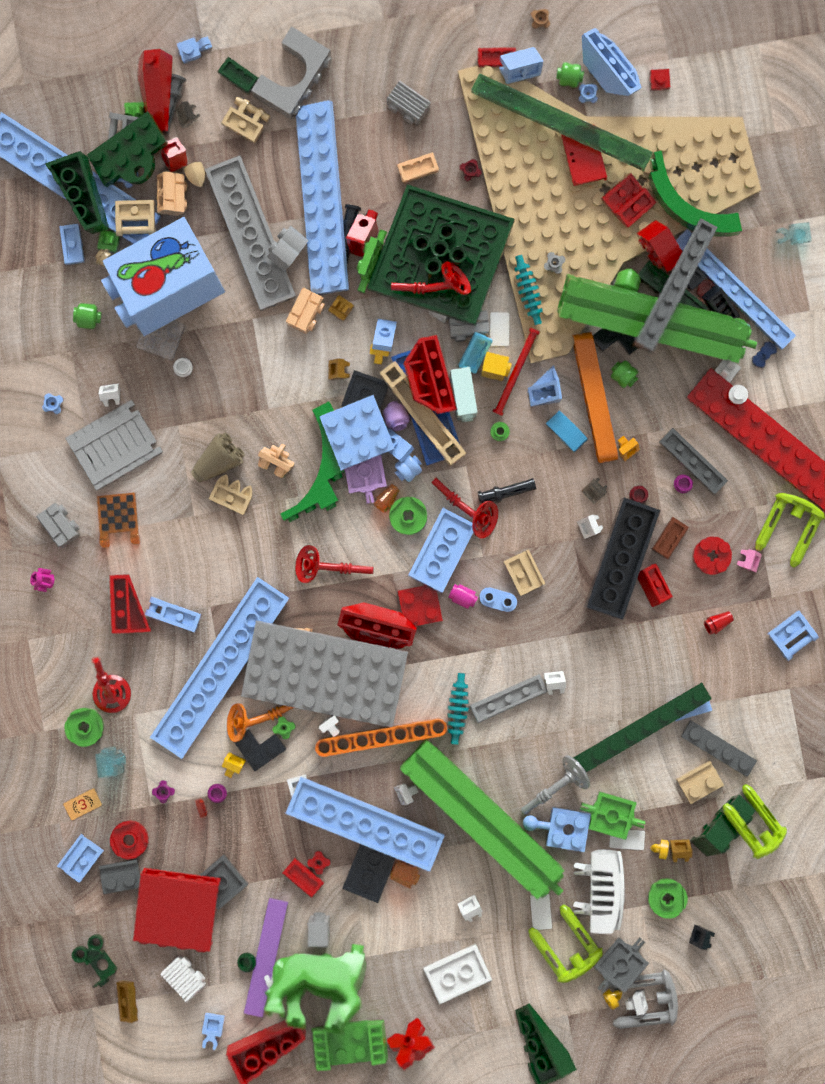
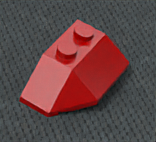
[403,335,457,414]
[337,602,417,649]

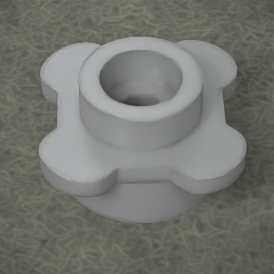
[544,252,566,274]

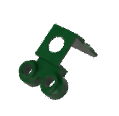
[72,934,117,988]

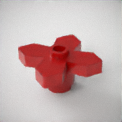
[387,1018,435,1071]

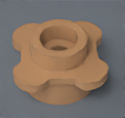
[531,9,550,29]

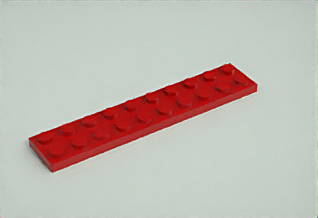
[686,368,825,512]

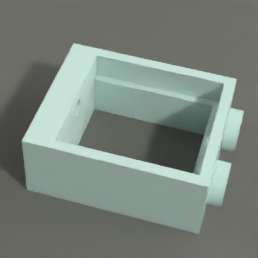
[450,367,477,422]

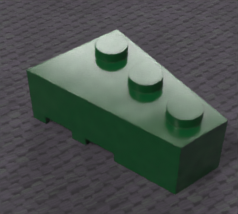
[690,795,756,857]

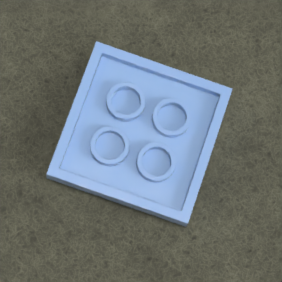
[320,395,395,471]

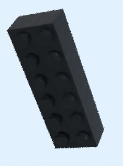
[584,498,660,620]

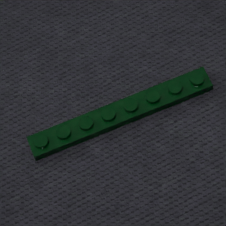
[573,682,712,772]

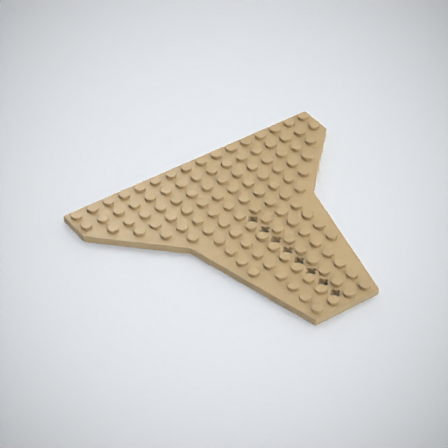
[458,66,761,364]

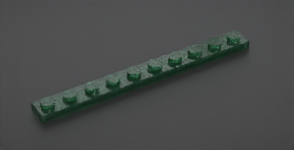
[471,73,653,171]

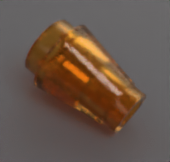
[373,484,400,513]

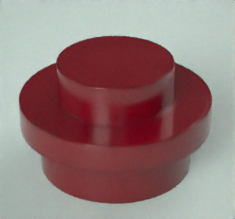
[629,486,649,504]

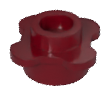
[460,159,482,181]

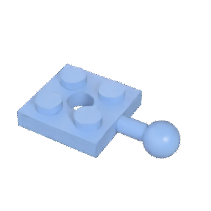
[523,807,591,852]

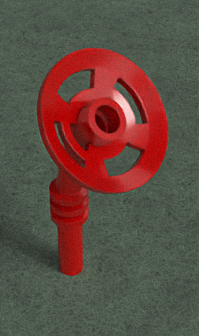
[391,262,471,295]
[431,477,498,538]
[295,545,374,583]
[92,657,131,713]

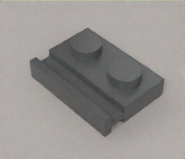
[99,859,141,894]

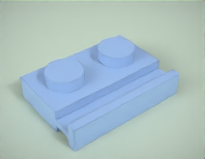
[57,834,104,883]

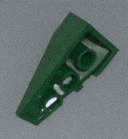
[515,1003,577,1084]

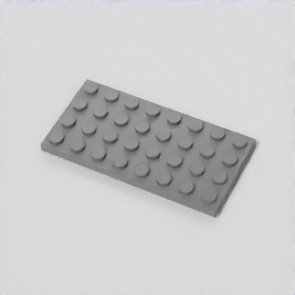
[241,621,408,727]

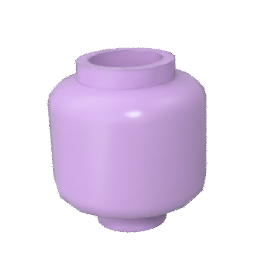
[383,401,410,431]

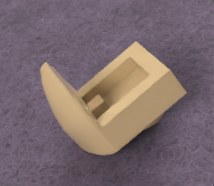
[184,162,206,187]

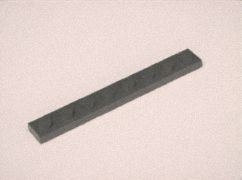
[634,218,718,354]

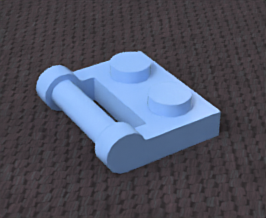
[767,611,819,661]

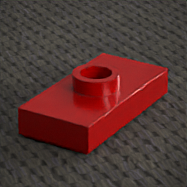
[478,47,516,67]
[282,858,324,898]

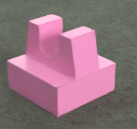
[737,549,762,572]

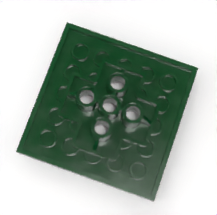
[367,184,515,326]

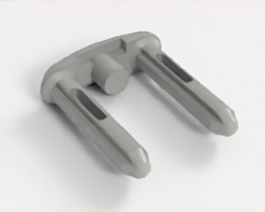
[609,969,678,1029]

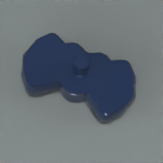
[752,342,777,368]

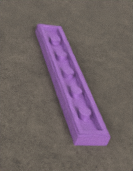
[244,898,288,1018]

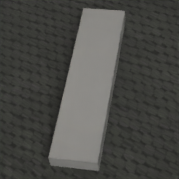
[470,674,548,723]

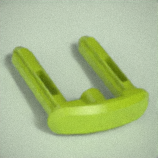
[755,493,825,568]
[722,784,787,859]
[528,905,603,983]

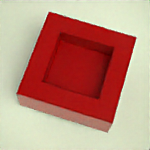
[649,69,671,91]

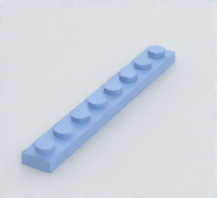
[676,229,796,350]

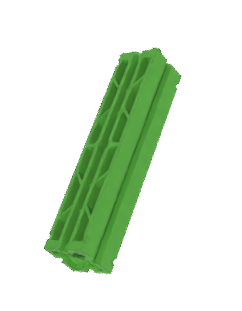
[557,274,757,363]
[400,739,564,900]

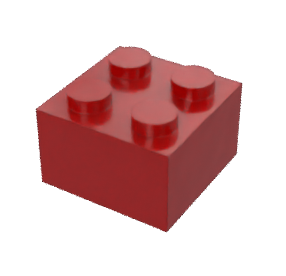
[637,220,683,272]

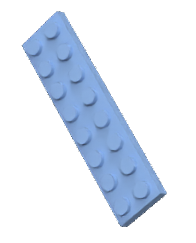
[286,777,445,872]

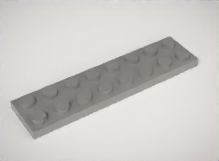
[205,156,296,311]

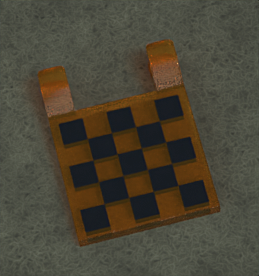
[97,492,140,548]

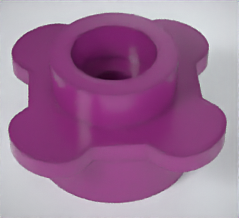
[152,780,175,804]

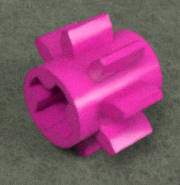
[30,568,55,592]

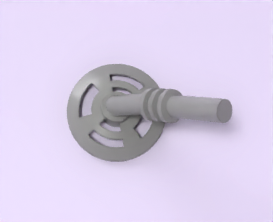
[521,756,590,814]

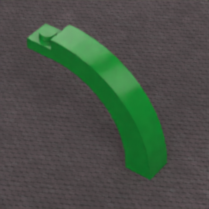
[648,150,742,237]

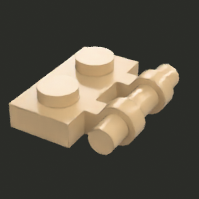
[221,97,271,144]

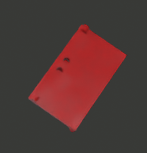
[561,124,607,186]

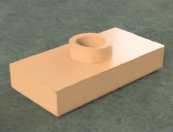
[397,152,439,184]

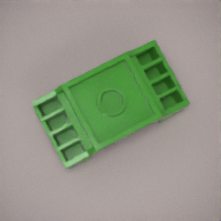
[311,1020,388,1071]

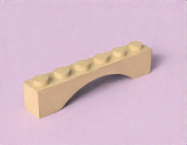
[380,361,466,467]

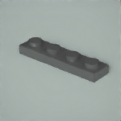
[659,428,728,495]
[681,720,757,777]

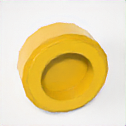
[650,839,669,860]
[603,989,622,1010]

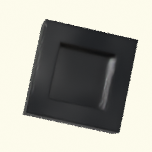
[689,924,715,950]

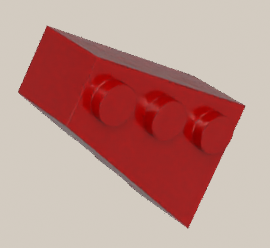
[109,574,151,634]

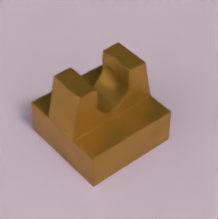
[328,295,355,322]
[328,358,350,380]
[670,839,692,862]

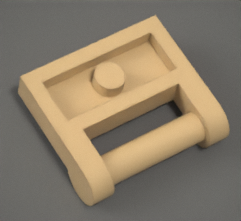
[115,200,156,236]

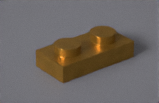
[116,980,138,1023]

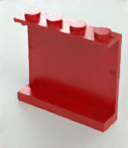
[133,868,221,953]

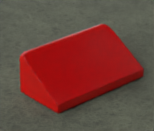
[637,563,673,607]

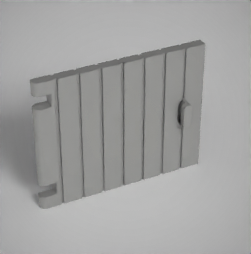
[65,400,163,491]

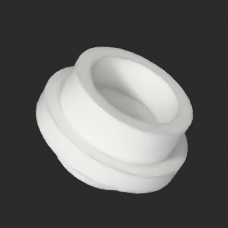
[173,358,193,377]
[728,385,748,404]

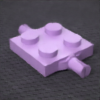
[345,455,387,504]

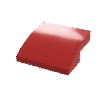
[601,173,657,228]

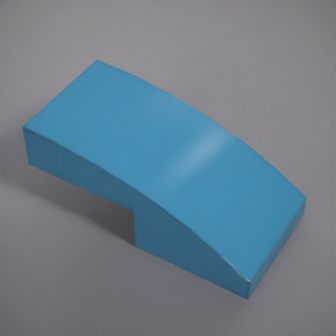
[546,410,588,453]

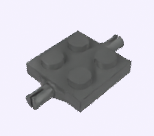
[594,937,649,994]

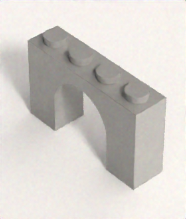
[251,26,332,120]

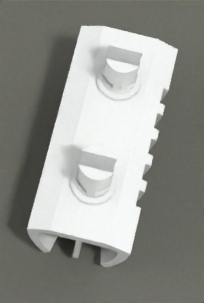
[573,849,624,934]

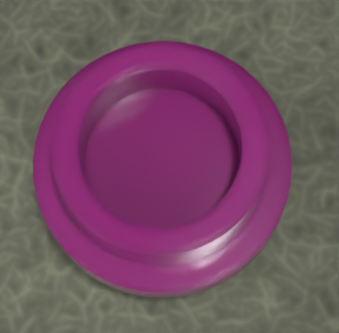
[674,474,693,494]
[207,784,227,803]

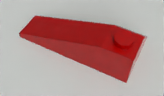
[138,49,173,132]

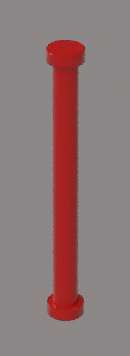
[492,327,540,416]

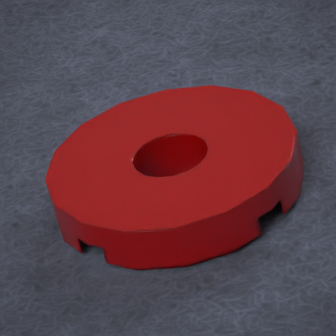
[109,820,149,860]

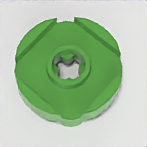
[389,497,427,535]
[64,708,104,747]
[648,878,688,919]

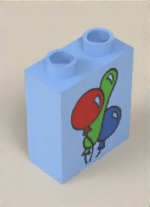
[101,217,225,336]

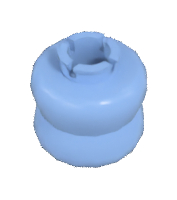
[394,455,422,482]

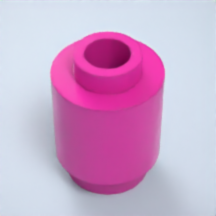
[448,584,478,609]

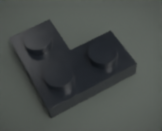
[593,328,639,355]
[234,729,286,772]

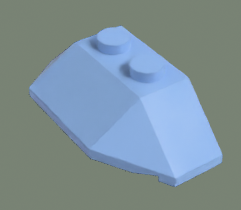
[581,28,642,96]

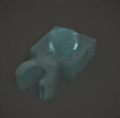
[776,222,812,245]

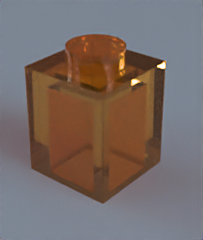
[389,859,421,889]

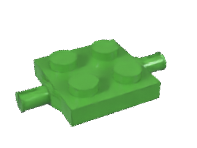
[357,229,387,293]
[580,791,645,840]

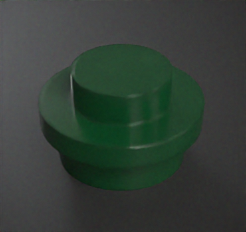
[237,952,256,972]

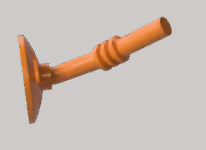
[227,703,294,742]

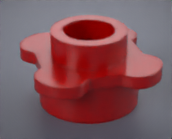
[307,851,330,874]

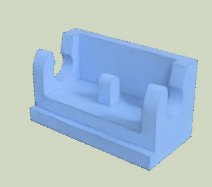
[499,47,543,84]

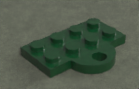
[87,111,168,187]

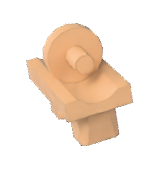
[258,444,295,478]

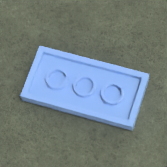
[408,508,476,593]

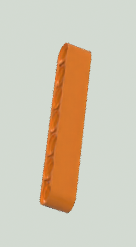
[572,331,618,464]
[315,718,447,757]

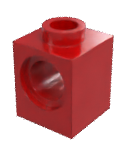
[161,137,188,172]

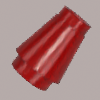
[704,611,734,635]

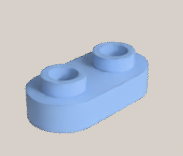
[479,587,517,612]

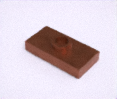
[652,517,689,559]

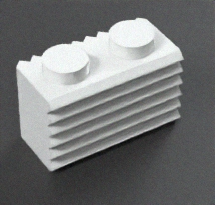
[161,955,206,1002]

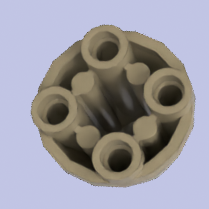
[191,432,245,483]

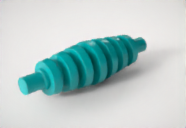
[514,255,543,325]
[447,673,469,745]

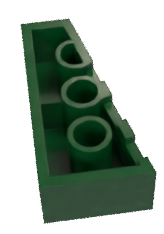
[45,151,110,235]

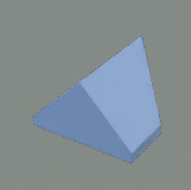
[528,365,562,406]

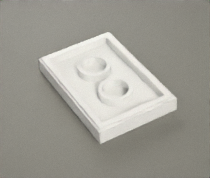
[423,944,492,1005]

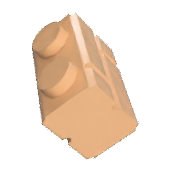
[157,172,187,216]
[286,288,325,334]

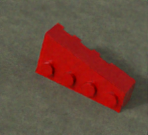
[226,1019,306,1084]

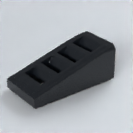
[701,285,740,318]

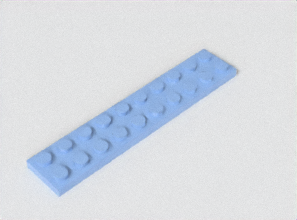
[296,100,349,295]
[0,112,161,244]
[150,577,290,759]

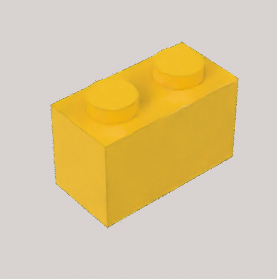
[481,352,512,381]

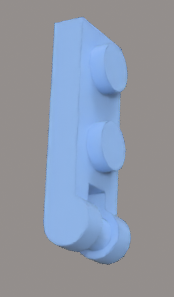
[145,597,202,632]

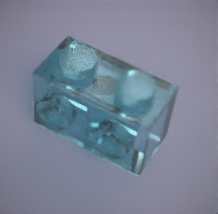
[95,746,126,778]

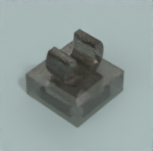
[175,101,200,128]
[581,478,607,504]

